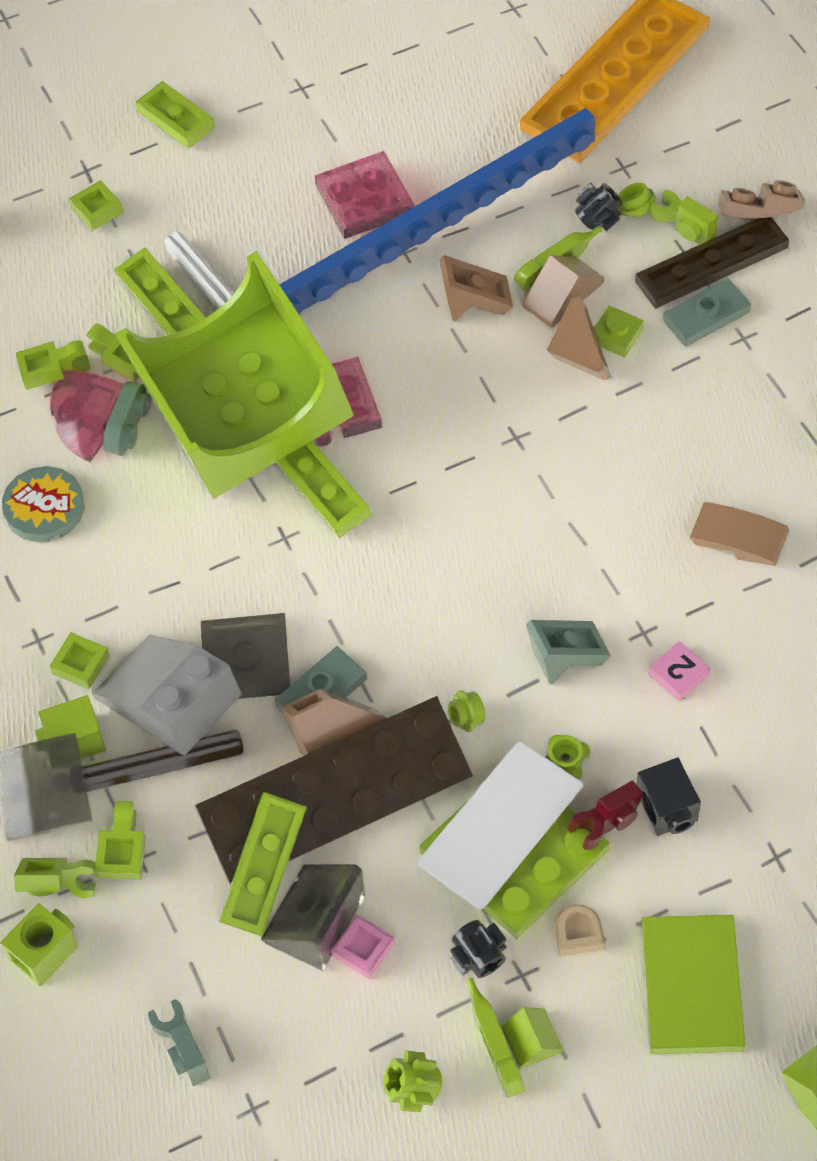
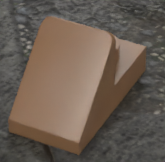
[439,255,513,322]

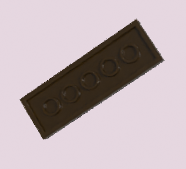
[194,696,473,886]

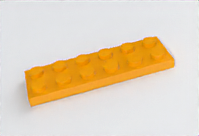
[520,0,710,164]

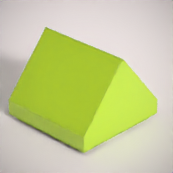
[502,1007,563,1069]

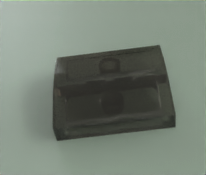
[0,733,93,841]

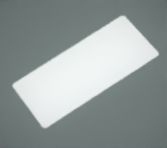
[416,742,583,910]

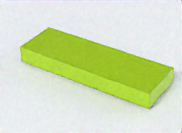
[218,792,307,937]

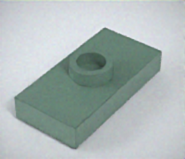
[663,278,751,347]
[274,646,367,714]

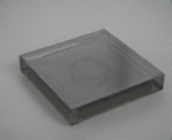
[201,613,291,699]

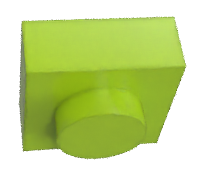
[69,180,124,231]
[594,305,644,358]
[49,632,110,690]

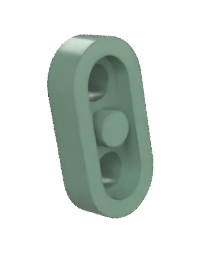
[103,381,151,456]

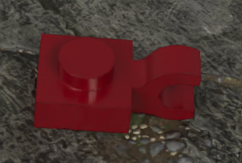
[567,780,644,850]

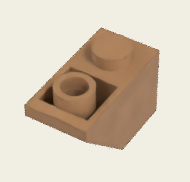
[281,689,386,756]

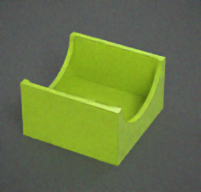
[115,251,354,499]

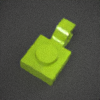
[650,190,718,245]
[86,323,140,382]
[15,340,91,390]
[94,801,146,880]
[14,858,97,898]

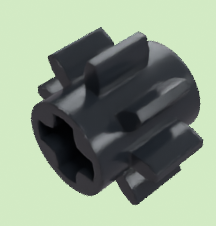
[575,183,623,231]
[450,920,507,978]

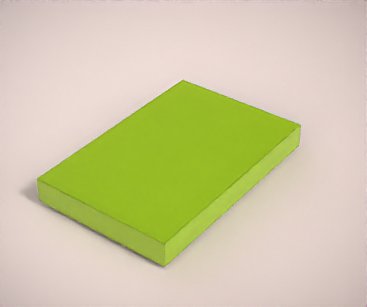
[641,915,745,1054]

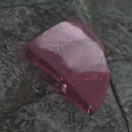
[50,371,124,463]

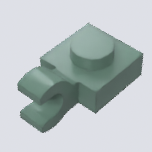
[148,999,210,1086]

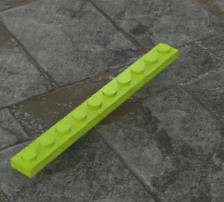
[114,247,372,539]

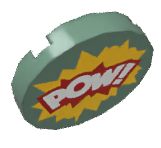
[2,466,85,543]

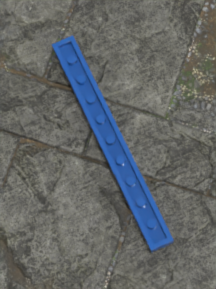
[279,108,595,314]

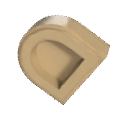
[555,905,605,956]

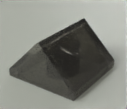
[260,864,365,971]

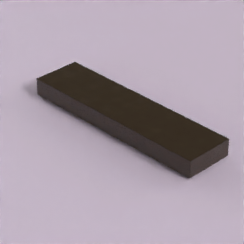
[635,217,789,309]

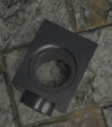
[636,757,701,836]

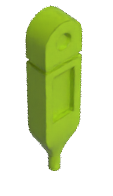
[514,226,602,291]
[466,978,525,1098]

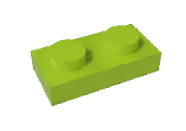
[136,81,215,149]

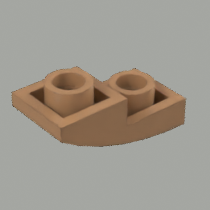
[718,180,805,218]
[690,502,790,566]

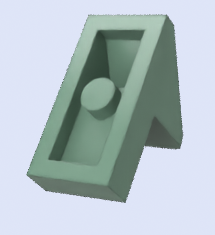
[526,620,611,684]

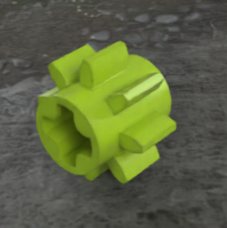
[383,1050,442,1112]

